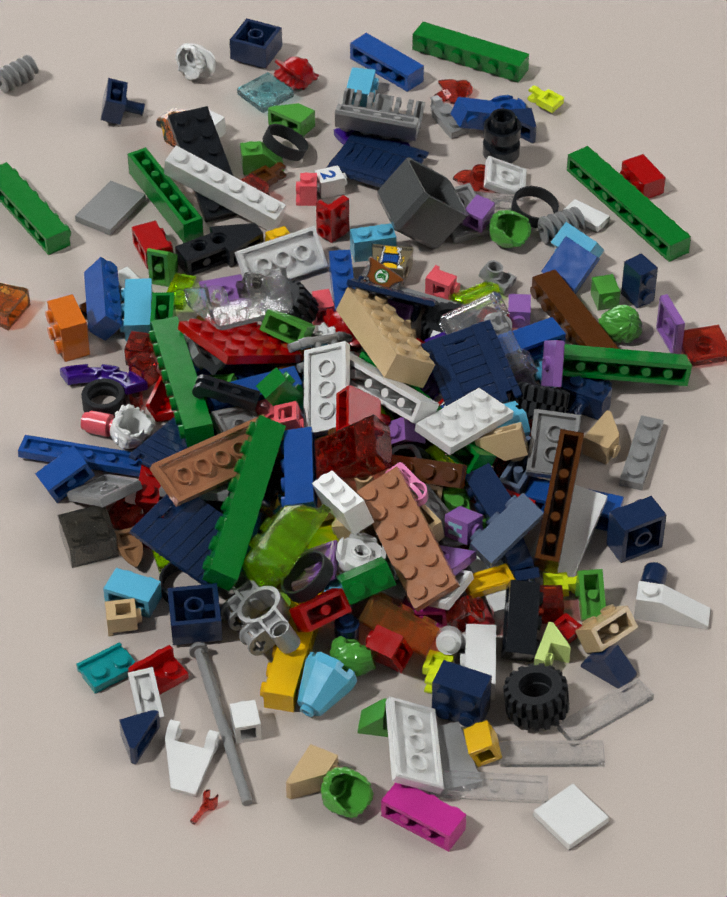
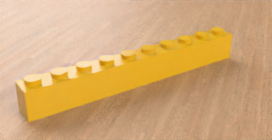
[260,518,339,713]

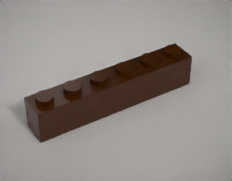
[530,269,619,349]
[534,429,584,574]

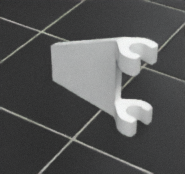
[165,719,221,797]

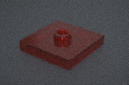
[682,325,727,367]

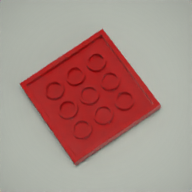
[178,318,303,364]

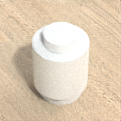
[436,625,462,655]

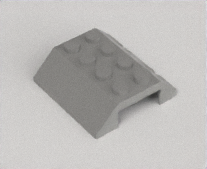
[335,88,425,142]

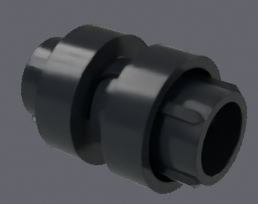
[483,108,521,164]

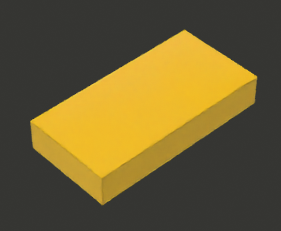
[465,563,515,600]

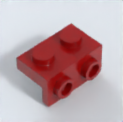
[316,195,349,243]
[146,376,176,422]

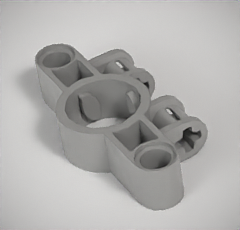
[220,572,301,656]

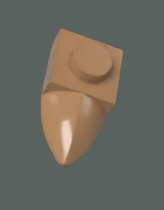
[114,527,143,568]

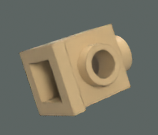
[105,598,142,636]

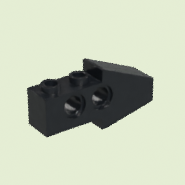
[175,223,264,277]

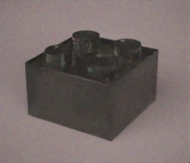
[58,506,119,568]

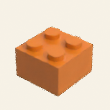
[45,294,90,362]

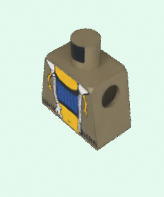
[372,244,413,286]

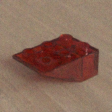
[315,414,393,480]

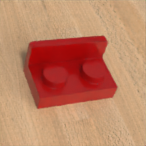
[128,645,189,695]

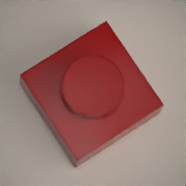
[553,613,583,644]

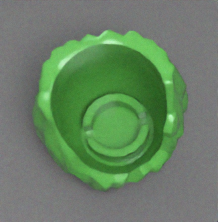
[489,210,532,248]
[598,305,643,343]
[330,636,376,677]
[321,767,374,818]

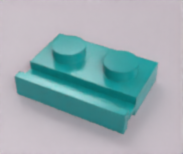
[76,642,135,694]

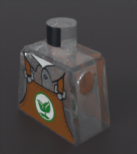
[355,256,405,299]

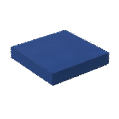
[541,236,600,294]

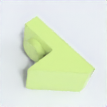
[534,622,571,666]

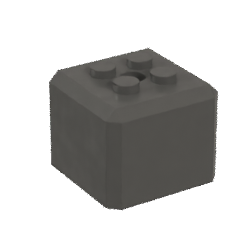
[377,157,469,249]

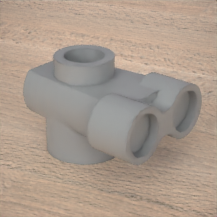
[479,260,517,295]

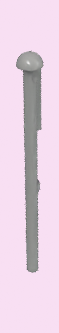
[189,642,252,806]

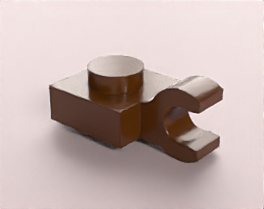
[249,162,287,190]

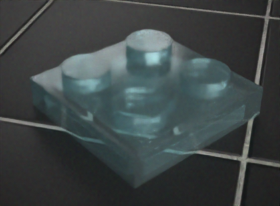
[237,72,294,113]

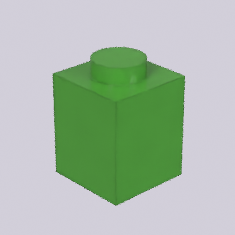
[591,274,620,311]

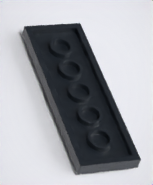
[168,106,239,223]

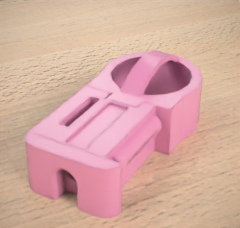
[385,462,429,507]

